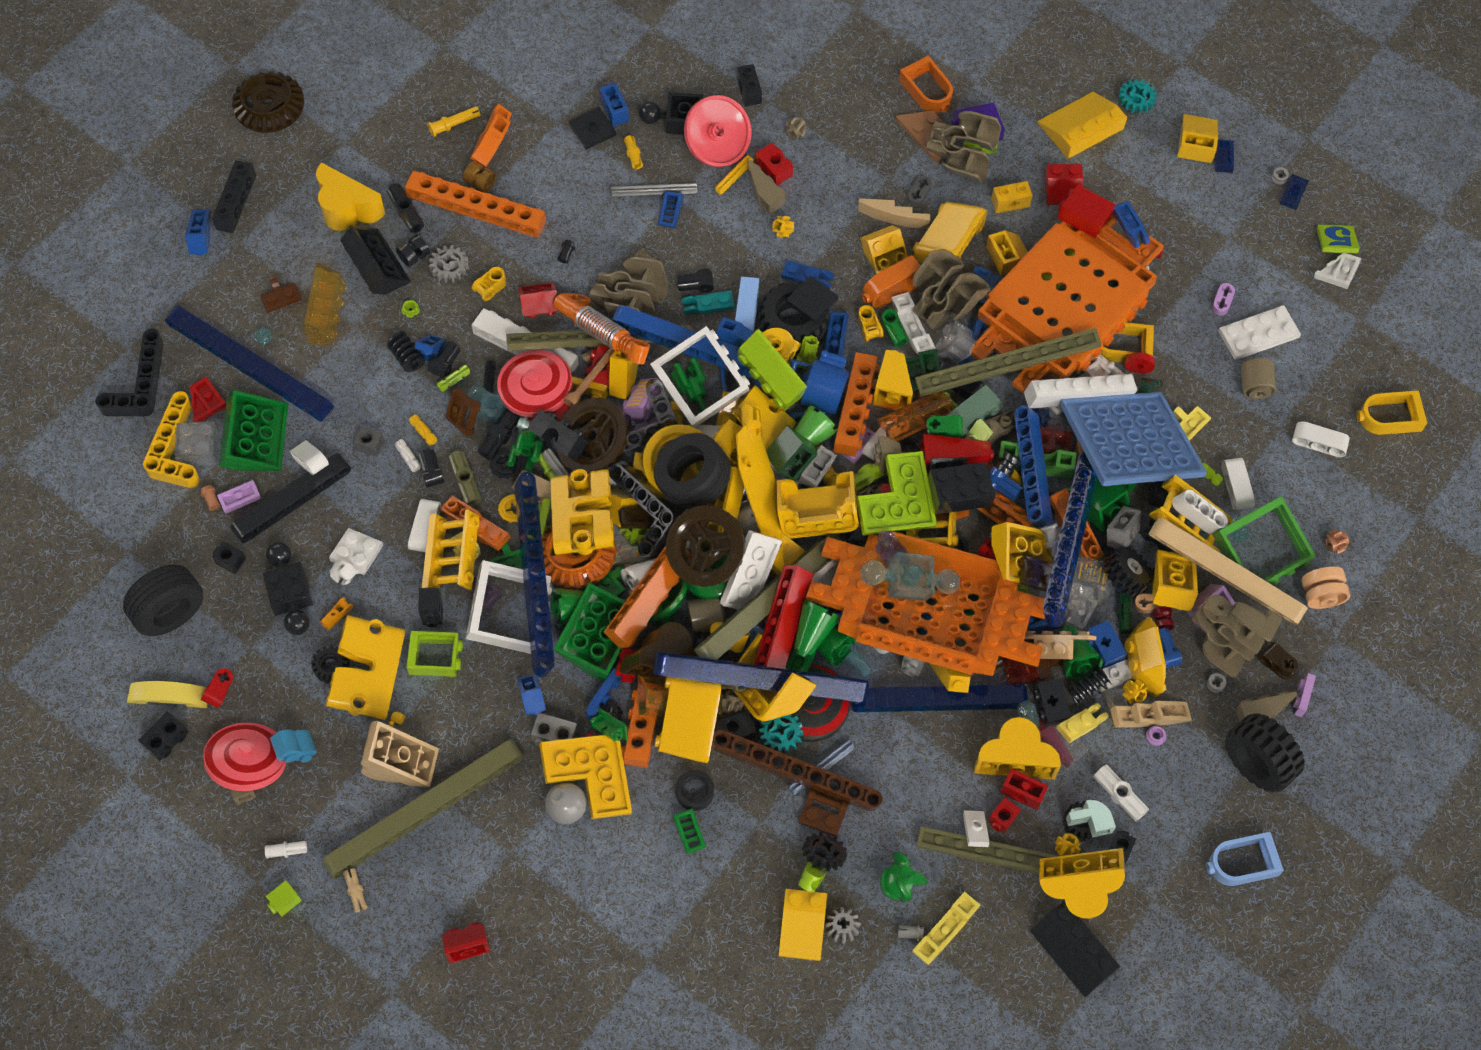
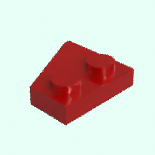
[190,377,226,425]

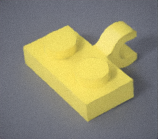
[1173,406,1211,441]

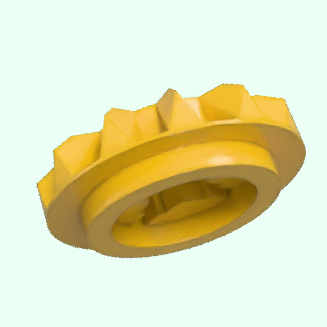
[498,494,529,524]

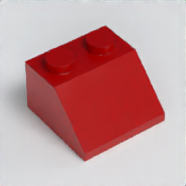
[1044,164,1083,205]
[518,282,557,318]
[442,922,491,963]

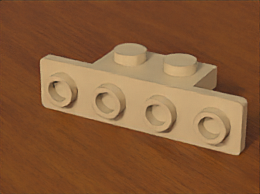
[1024,631,1096,659]

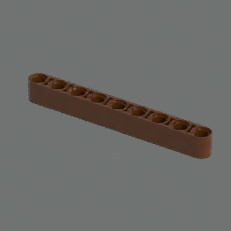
[711,730,883,811]

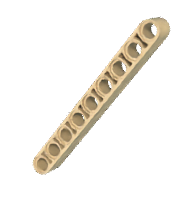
[1148,517,1308,625]

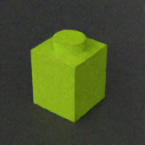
[266,880,302,917]

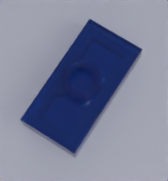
[1215,139,1234,173]
[1280,174,1309,210]

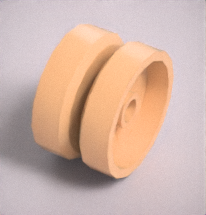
[1301,567,1351,609]

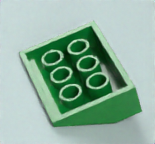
[219,390,288,471]
[554,583,626,682]

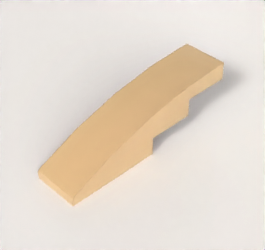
[858,199,930,229]
[1111,701,1192,727]

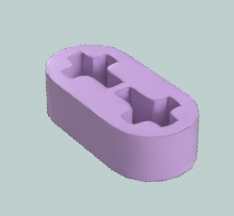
[1212,283,1235,316]

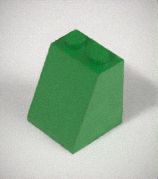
[1068,470,1130,536]

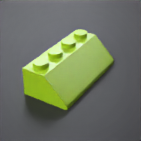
[737,329,807,411]

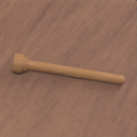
[563,348,615,408]

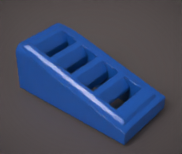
[658,191,684,229]

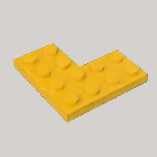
[539,735,632,819]

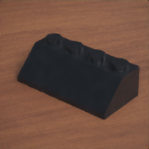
[340,225,411,295]
[1030,901,1121,997]

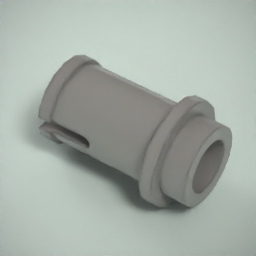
[898,924,924,942]

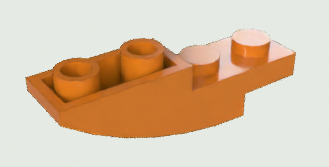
[470,103,512,168]
[1049,488,1104,564]
[440,495,511,551]

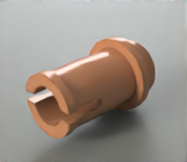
[201,485,221,511]

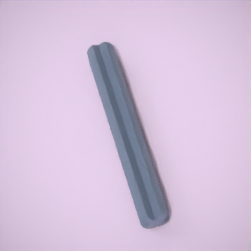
[788,740,854,795]

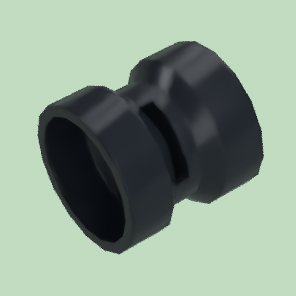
[995,451,1021,477]

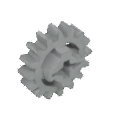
[429,245,469,283]

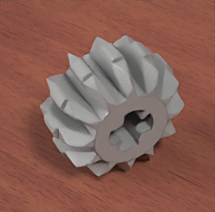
[825,907,861,944]

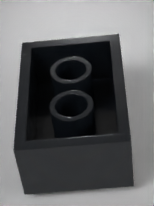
[928,462,996,514]

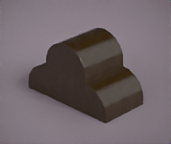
[620,622,710,680]

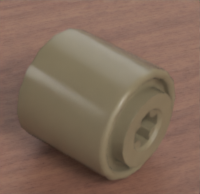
[1240,358,1277,399]
[686,598,726,635]

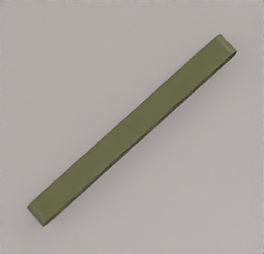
[694,533,844,666]
[322,739,524,879]

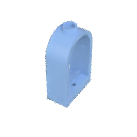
[735,276,759,333]
[1206,832,1284,886]

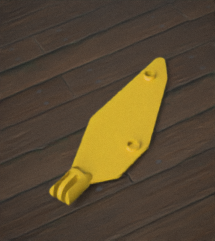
[736,404,784,573]

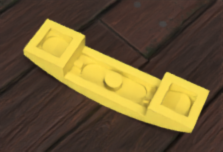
[127,681,208,708]
[912,892,981,965]

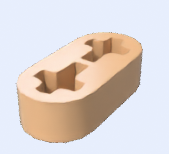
[1134,594,1161,613]

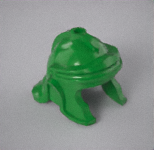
[880,851,928,903]

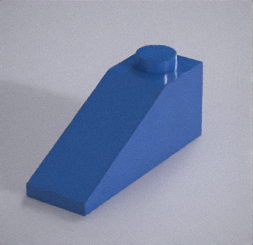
[185,209,211,255]

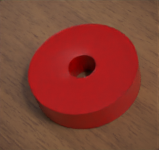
[1125,352,1155,374]

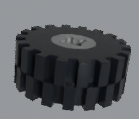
[1103,546,1153,597]

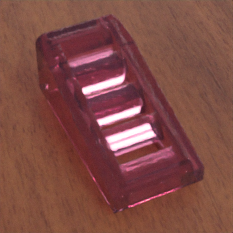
[1040,725,1073,768]

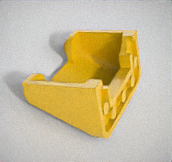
[912,202,988,263]
[777,471,859,539]
[654,671,721,763]

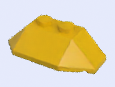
[1125,617,1166,697]

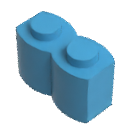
[270,730,317,763]

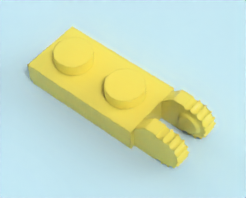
[1056,703,1109,743]

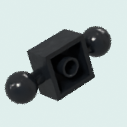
[639,92,703,135]
[262,542,314,635]

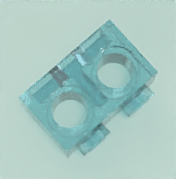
[467,386,506,423]

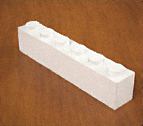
[472,308,579,375]
[1024,374,1137,408]

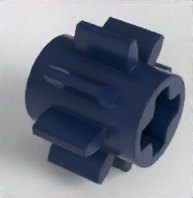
[1032,408,1052,428]

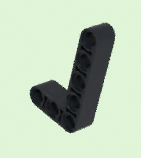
[95,328,164,417]
[610,378,678,453]
[609,463,682,558]

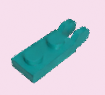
[682,290,735,315]

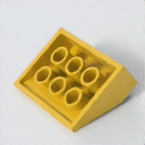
[1037,92,1127,159]
[991,522,1067,592]

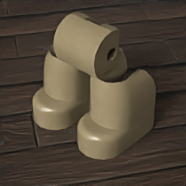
[926,111,1001,184]
[912,249,991,330]
[589,257,668,318]
[1192,595,1282,678]

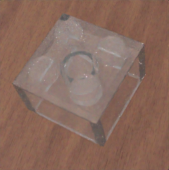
[175,421,220,466]

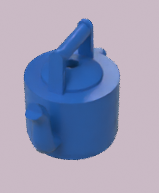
[789,350,850,421]

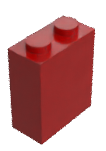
[1057,185,1116,238]

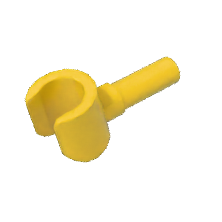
[388,712,405,727]

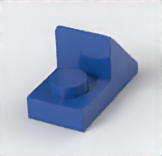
[415,334,446,361]

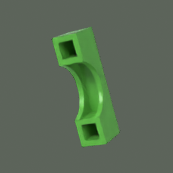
[997,441,1077,479]

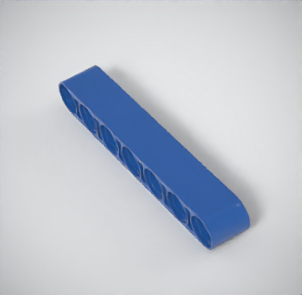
[1014,405,1052,528]

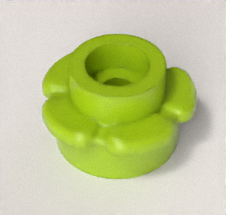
[401,300,420,318]

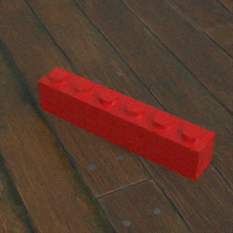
[750,565,814,686]

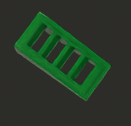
[672,809,706,854]

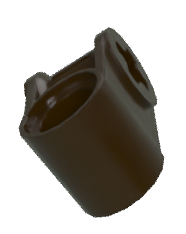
[1258,642,1298,680]

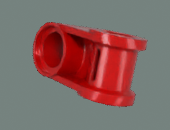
[201,668,233,709]

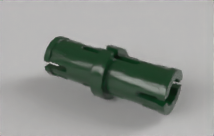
[1117,593,1133,634]

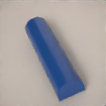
[824,312,849,357]

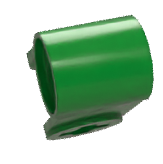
[926,415,963,438]

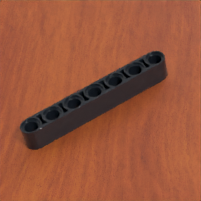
[230,453,351,543]

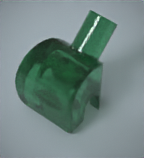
[1138,378,1163,393]

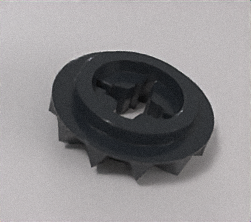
[490,451,520,480]

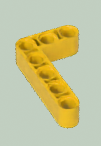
[143,391,200,488]

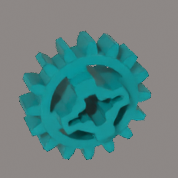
[1118,78,1157,114]
[759,714,804,753]

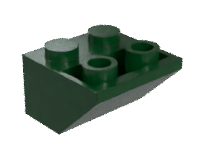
[766,425,818,481]

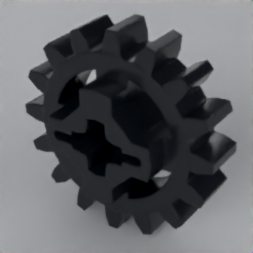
[802,832,847,872]

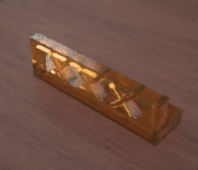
[877,391,953,442]

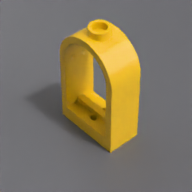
[1101,322,1154,363]
[1356,391,1427,435]

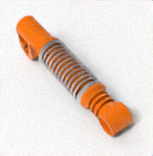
[553,293,650,364]

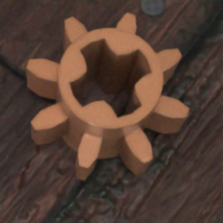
[1325,529,1349,554]

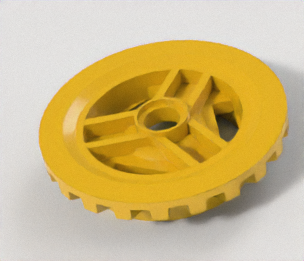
[642,424,704,499]

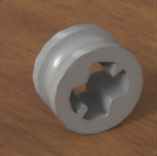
[1271,167,1289,185]
[1207,673,1226,693]

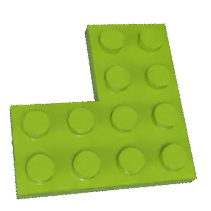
[856,451,937,535]

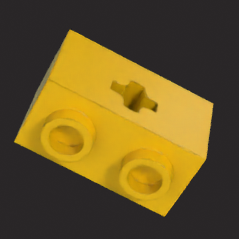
[991,181,1033,213]

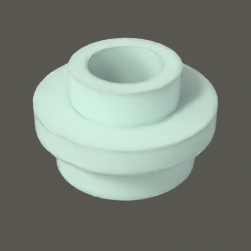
[516,417,531,433]

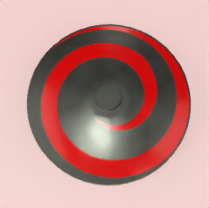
[774,664,850,742]

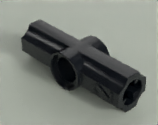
[386,183,424,233]
[478,408,521,460]

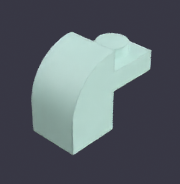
[1066,800,1116,838]

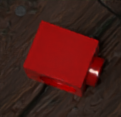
[988,798,1021,834]

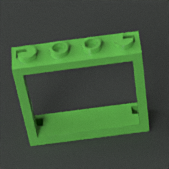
[1212,496,1316,585]

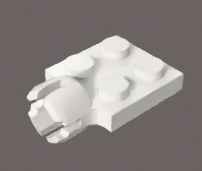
[329,528,383,585]

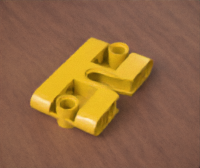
[712,385,797,469]
[551,469,614,555]
[325,615,405,720]

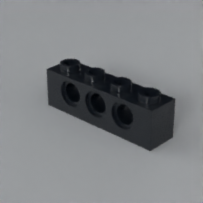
[212,160,256,233]

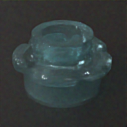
[254,328,273,345]

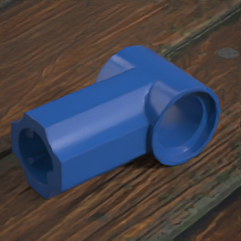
[989,466,1024,501]
[1159,628,1182,668]

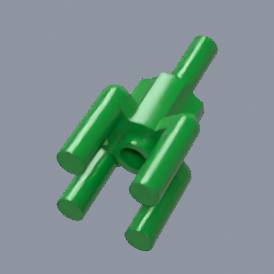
[670,357,707,412]
[507,429,543,473]

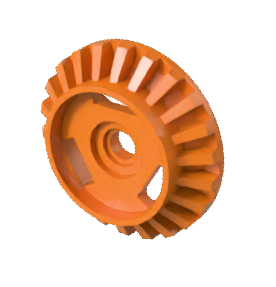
[537,525,616,589]

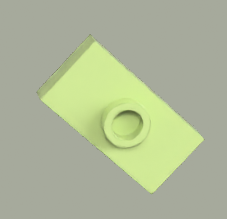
[964,419,993,441]

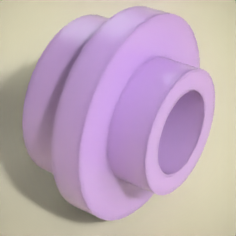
[1146,726,1166,746]

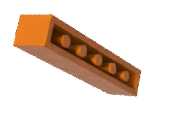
[604,546,692,648]

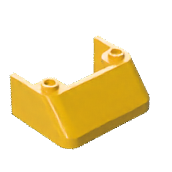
[732,633,816,722]

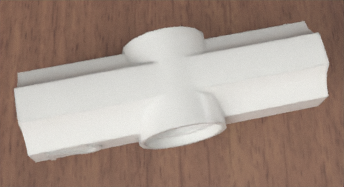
[1093,764,1149,822]

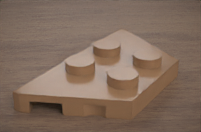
[895,110,945,165]

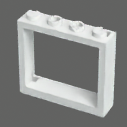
[650,326,750,428]
[466,560,553,654]

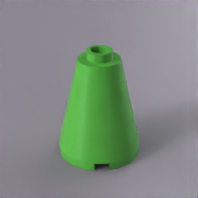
[795,405,838,447]

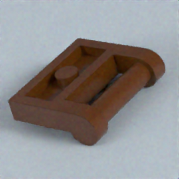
[445,387,481,436]
[798,789,849,837]

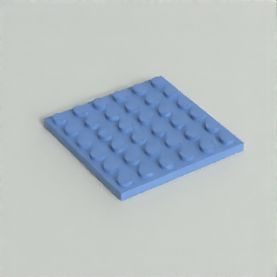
[1060,392,1207,486]

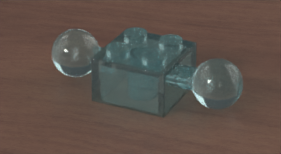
[861,552,960,601]

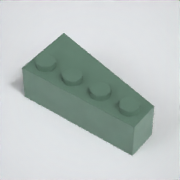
[928,385,1003,438]

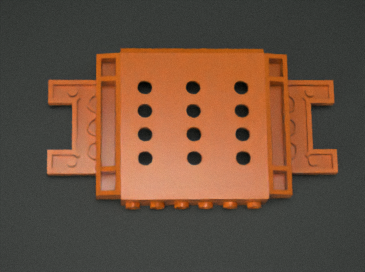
[968,214,1164,394]
[806,531,1055,676]

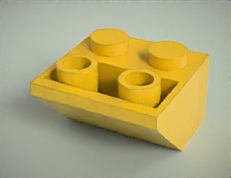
[860,225,908,274]
[986,230,1028,276]

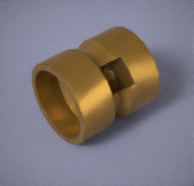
[463,161,497,193]

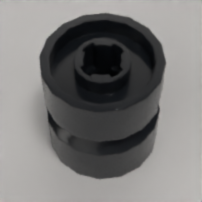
[396,234,430,268]

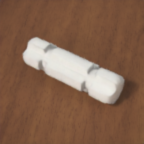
[395,439,421,472]

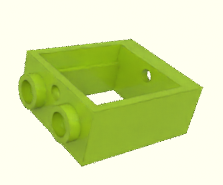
[407,631,463,677]

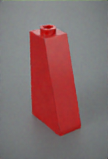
[920,434,994,470]

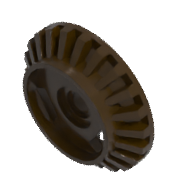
[232,71,305,133]
[555,398,629,474]
[666,505,746,587]

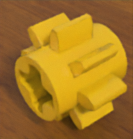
[772,216,794,238]
[1122,679,1148,704]
[1055,833,1081,856]

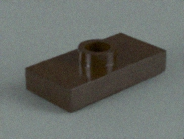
[618,508,655,529]

